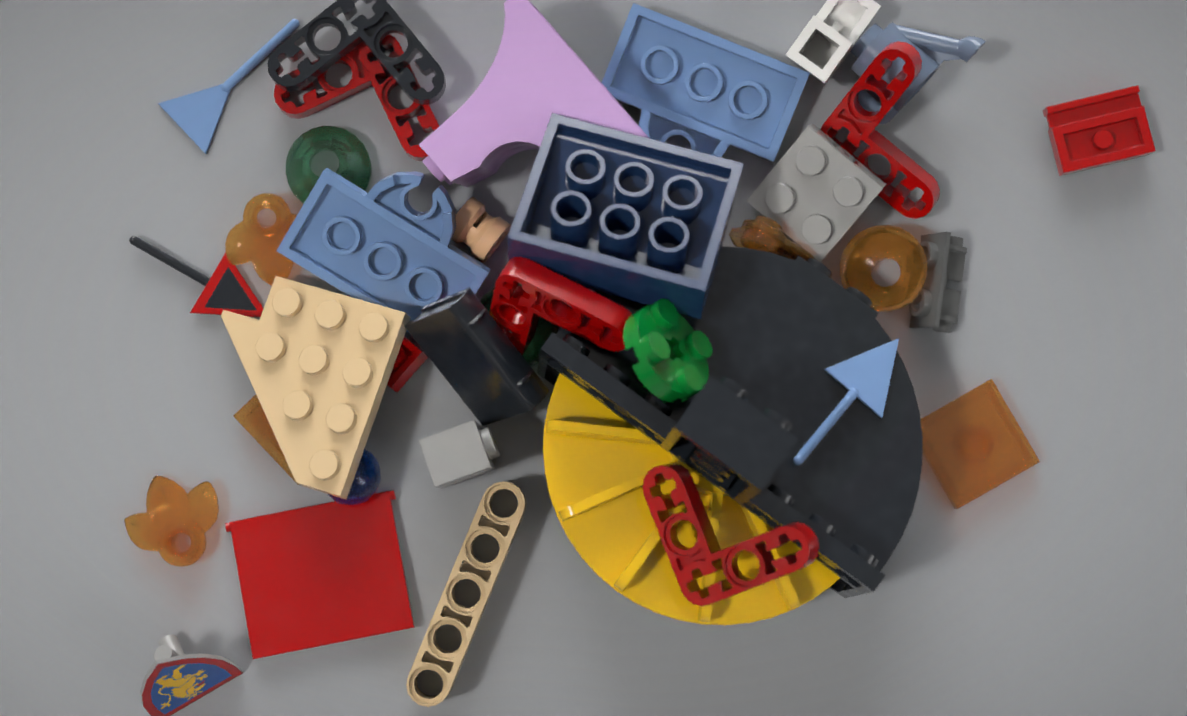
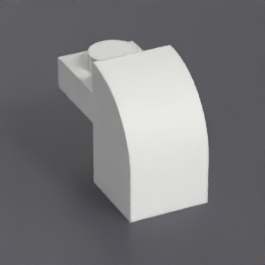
[786,0,881,84]

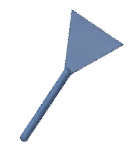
[158,19,300,154]

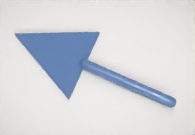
[793,338,899,465]

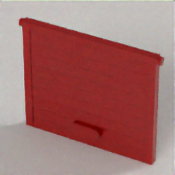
[225,490,415,659]

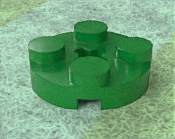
[623,299,713,403]

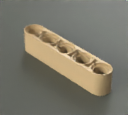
[406,481,527,707]

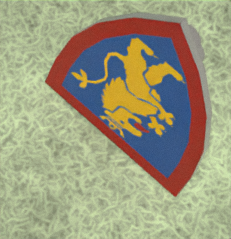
[140,634,243,716]

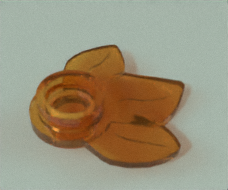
[225,193,297,286]
[729,216,814,261]
[124,476,219,567]

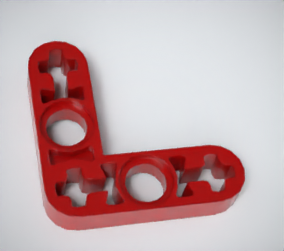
[274,34,439,162]
[820,41,940,219]
[489,257,632,355]
[642,463,819,606]

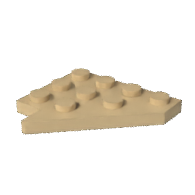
[221,276,411,500]

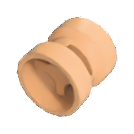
[452,197,511,263]

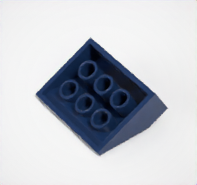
[507,113,744,319]

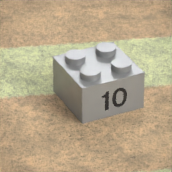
[747,124,886,263]

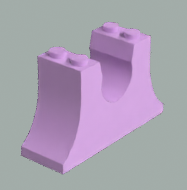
[419,0,650,188]

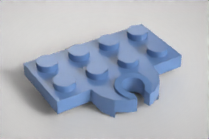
[602,3,810,162]
[276,168,491,332]

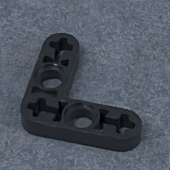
[267,0,446,105]

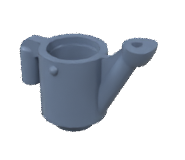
[850,22,986,124]

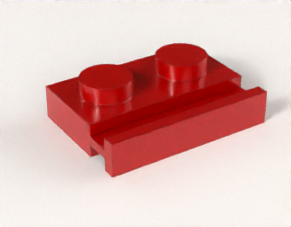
[1042,85,1156,176]

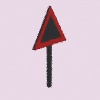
[129,236,264,317]

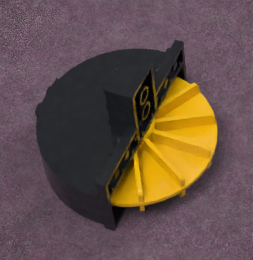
[537,246,923,625]

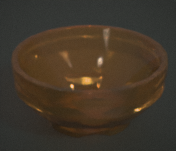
[840,225,928,312]

